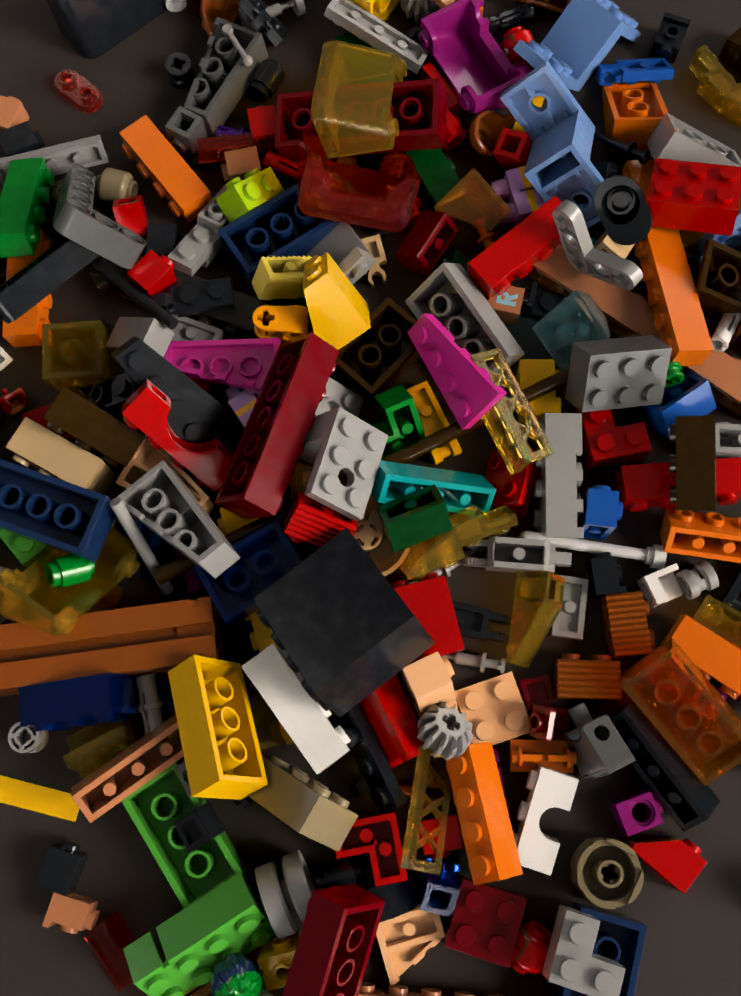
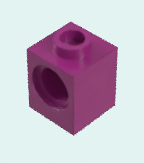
[609,790,664,837]

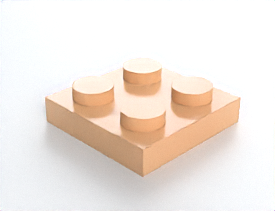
[454,671,530,746]

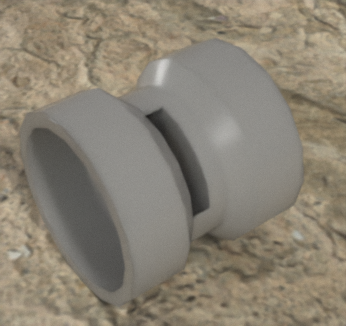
[675,560,719,600]
[8,721,49,753]

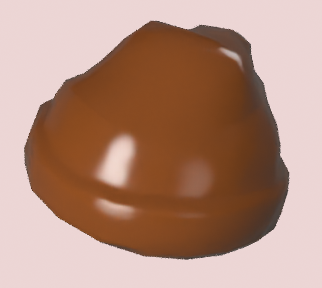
[199,0,241,38]
[469,110,517,157]

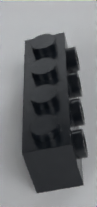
[609,696,720,832]

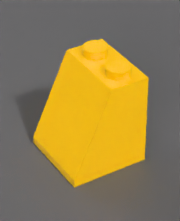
[303,252,371,350]

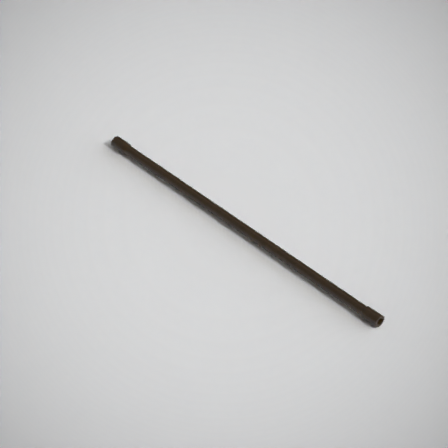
[153,332,643,585]

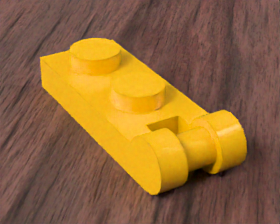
[406,380,462,465]

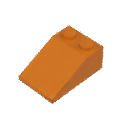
[601,81,669,153]

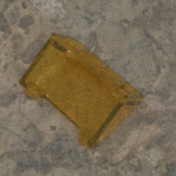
[311,40,407,159]
[0,527,140,636]

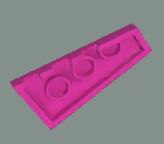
[407,313,507,430]
[164,338,281,392]

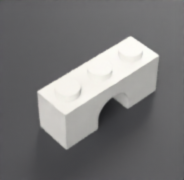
[513,764,579,876]

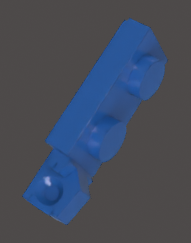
[596,58,675,86]

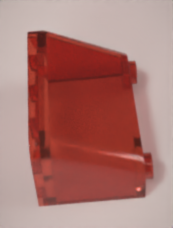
[297,132,421,232]

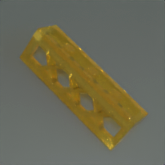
[470,348,554,475]
[400,745,451,875]

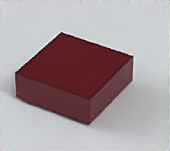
[518,674,557,711]

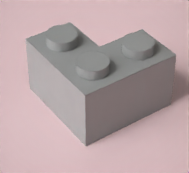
[542,905,626,996]

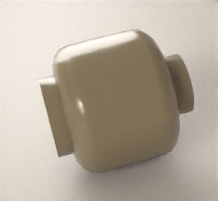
[95,168,138,205]

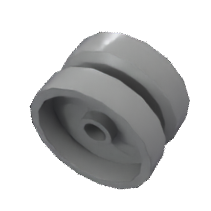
[255,850,317,940]

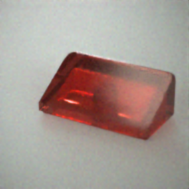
[84,912,136,993]

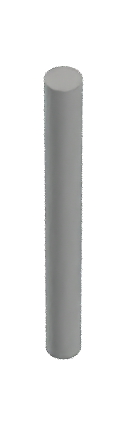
[109,497,174,595]

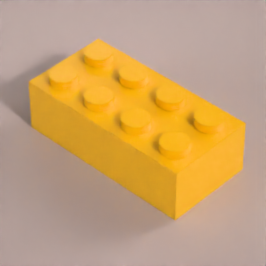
[168,655,268,800]

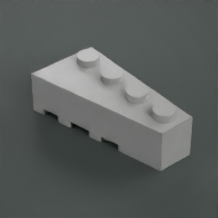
[533,413,584,538]

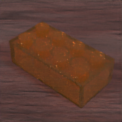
[620,638,741,786]

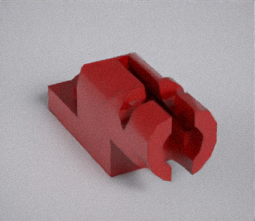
[421,62,467,152]

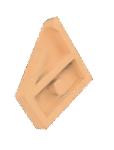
[376,900,445,986]

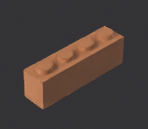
[71,714,184,823]

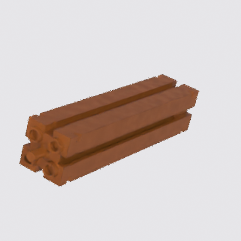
[0,596,225,696]

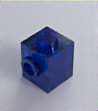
[419,858,461,918]

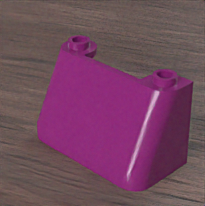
[418,0,532,114]

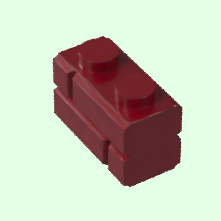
[395,210,458,275]

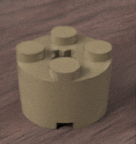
[570,836,644,909]

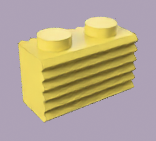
[251,255,312,301]

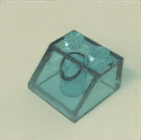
[532,290,611,370]

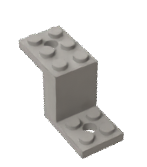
[298,377,388,521]

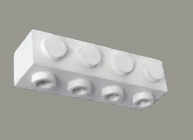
[241,643,351,774]

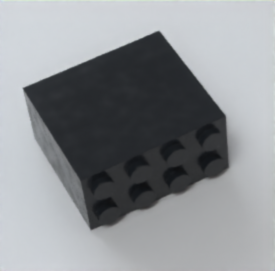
[254,528,435,717]

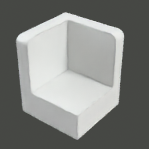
[637,563,683,609]

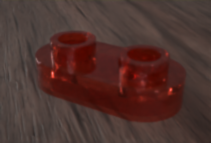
[54,70,103,113]

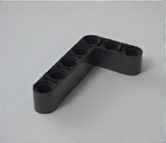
[0,207,102,324]

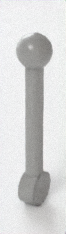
[222,24,253,67]

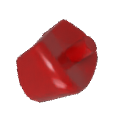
[0,387,28,415]

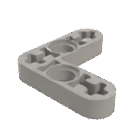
[552,200,643,290]

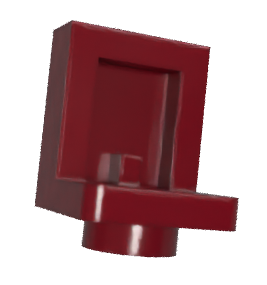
[529,704,571,742]

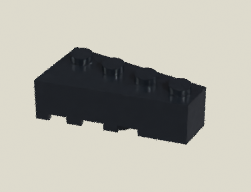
[110,336,236,443]

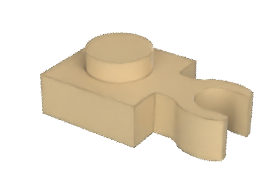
[361,234,387,287]

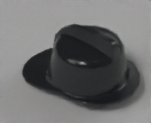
[594,175,652,245]

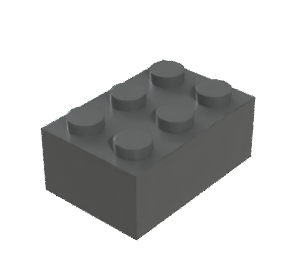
[565,335,672,413]

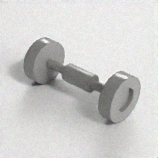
[238,0,306,31]

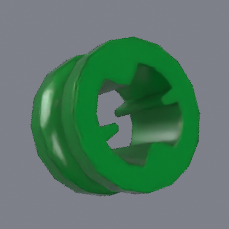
[665,362,685,387]

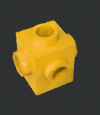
[257,934,299,991]

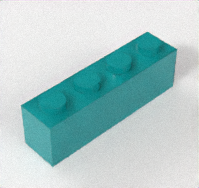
[371,460,497,517]

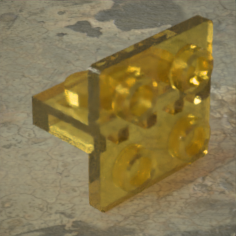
[63,710,137,779]

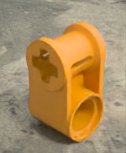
[252,305,309,341]

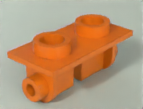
[510,739,577,773]

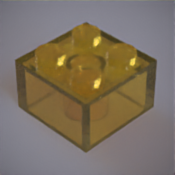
[42,320,110,391]

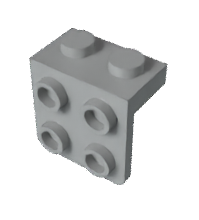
[306,221,377,284]

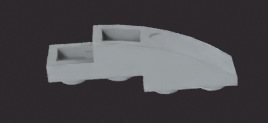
[167,185,230,277]

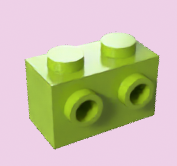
[215,167,284,223]

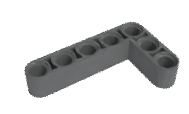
[53,163,147,269]

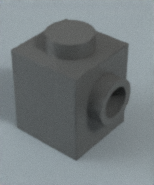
[165,106,208,157]

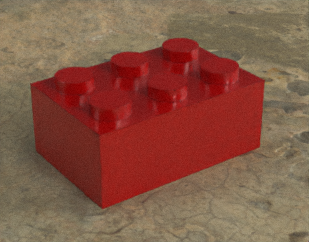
[646,158,741,236]

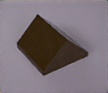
[696,238,741,313]

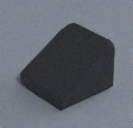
[174,803,224,853]

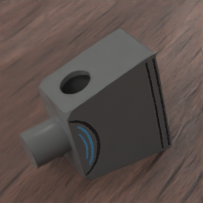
[564,703,636,782]

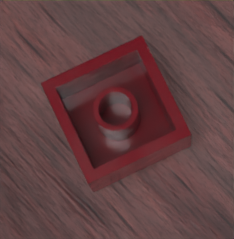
[442,875,527,968]

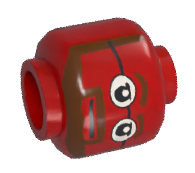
[500,26,535,68]
[510,920,552,975]

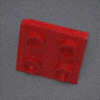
[485,447,539,517]

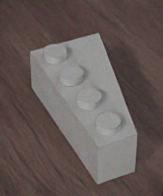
[116,460,240,578]

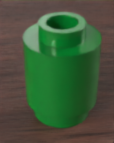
[44,554,95,589]

